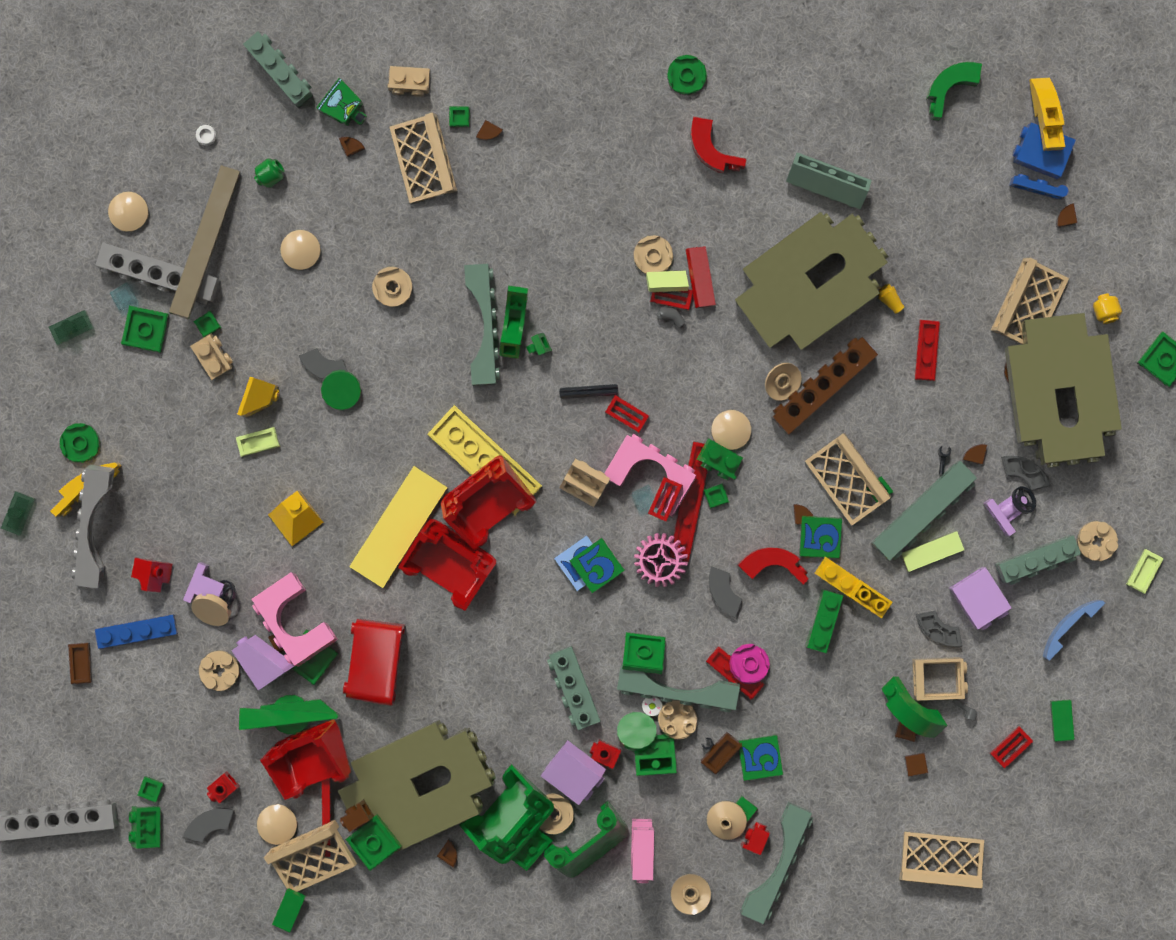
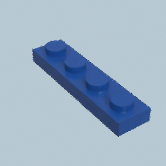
[95,614,178,649]

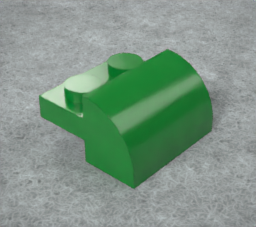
[634,735,677,776]

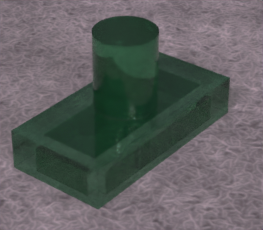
[49,310,94,345]
[1,491,35,536]

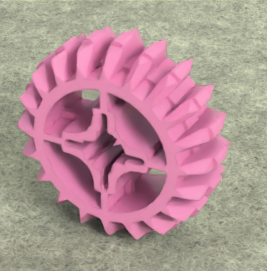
[634,533,688,587]

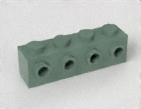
[243,31,313,108]
[786,153,872,209]
[995,535,1081,585]
[547,646,600,730]

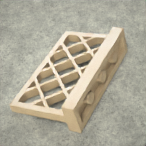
[390,112,457,204]
[991,258,1069,345]
[805,433,891,525]
[264,820,357,892]
[899,832,984,889]

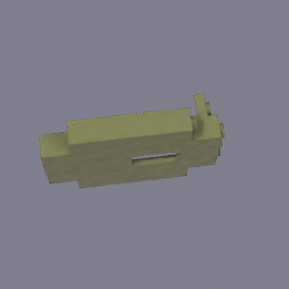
[735,212,889,350]
[1005,313,1122,468]
[338,720,496,853]

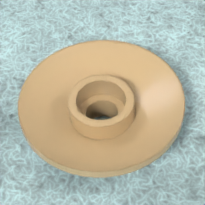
[765,363,802,401]
[707,801,747,840]
[671,874,711,915]

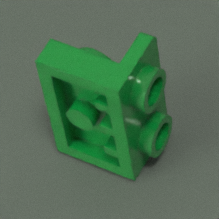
[697,439,743,481]
[128,806,160,849]
[512,829,553,871]

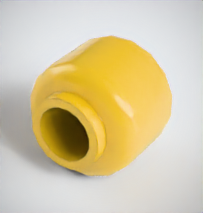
[1093,293,1122,324]

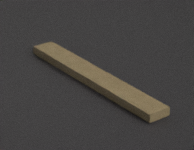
[169,165,240,319]

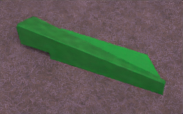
[239,699,340,730]

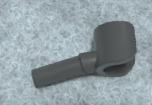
[952,699,977,721]

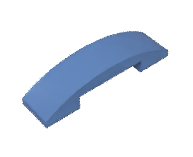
[1043,600,1105,661]

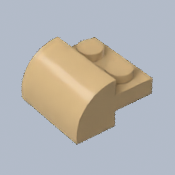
[559,458,610,507]

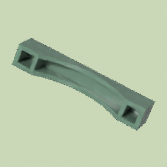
[464,264,500,386]
[617,663,740,712]
[740,802,813,924]

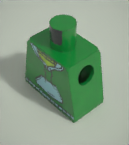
[316,78,367,126]

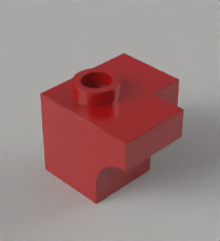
[131,558,173,592]

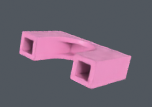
[604,434,697,517]
[252,572,338,667]
[631,819,654,883]

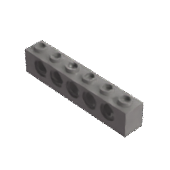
[96,243,220,305]
[0,799,118,841]

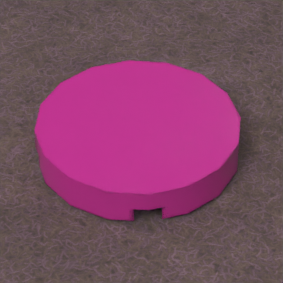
[729,644,770,684]

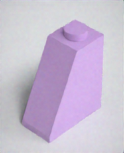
[231,635,294,690]

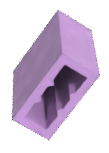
[949,567,1011,630]
[541,740,606,805]

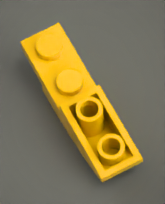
[1029,78,1065,151]
[50,462,122,517]
[814,557,893,619]

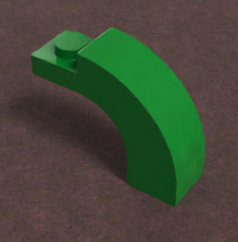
[926,62,982,121]
[499,285,528,359]
[881,676,948,738]

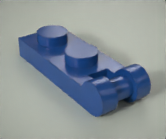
[1009,174,1068,199]

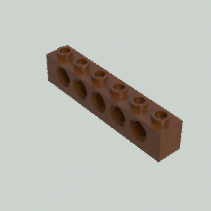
[771,337,878,435]

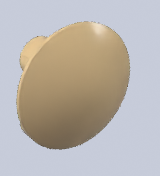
[108,192,149,232]
[281,230,321,270]
[711,410,751,450]
[658,700,697,739]
[257,804,297,845]

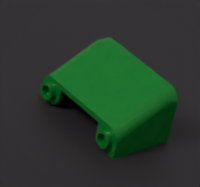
[459,764,554,864]
[544,801,628,878]

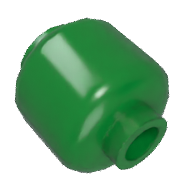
[254,158,285,188]

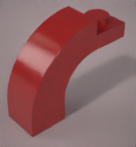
[690,117,746,173]
[737,547,809,585]

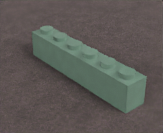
[871,461,977,561]

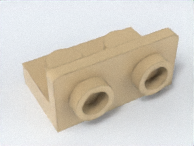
[387,66,430,96]
[190,333,233,380]

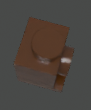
[340,799,374,832]

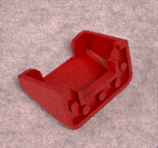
[441,455,536,550]
[398,519,496,611]
[343,619,405,706]
[260,720,351,800]

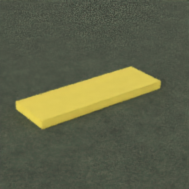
[427,405,542,515]
[349,466,448,588]

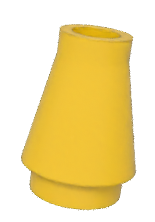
[878,283,905,314]

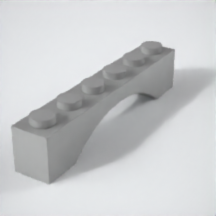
[72,465,114,589]

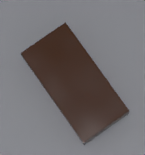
[68,643,92,684]
[701,732,742,774]

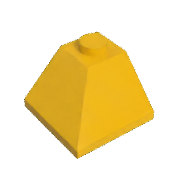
[237,377,280,417]
[268,491,324,546]

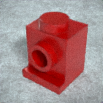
[589,739,621,769]
[207,771,240,803]
[741,822,770,855]

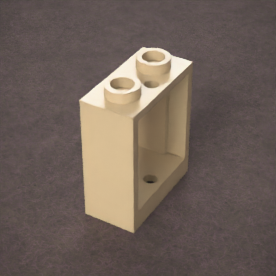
[912,657,968,700]

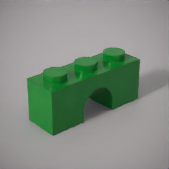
[805,589,843,653]

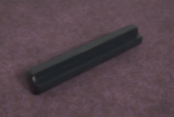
[559,384,618,399]

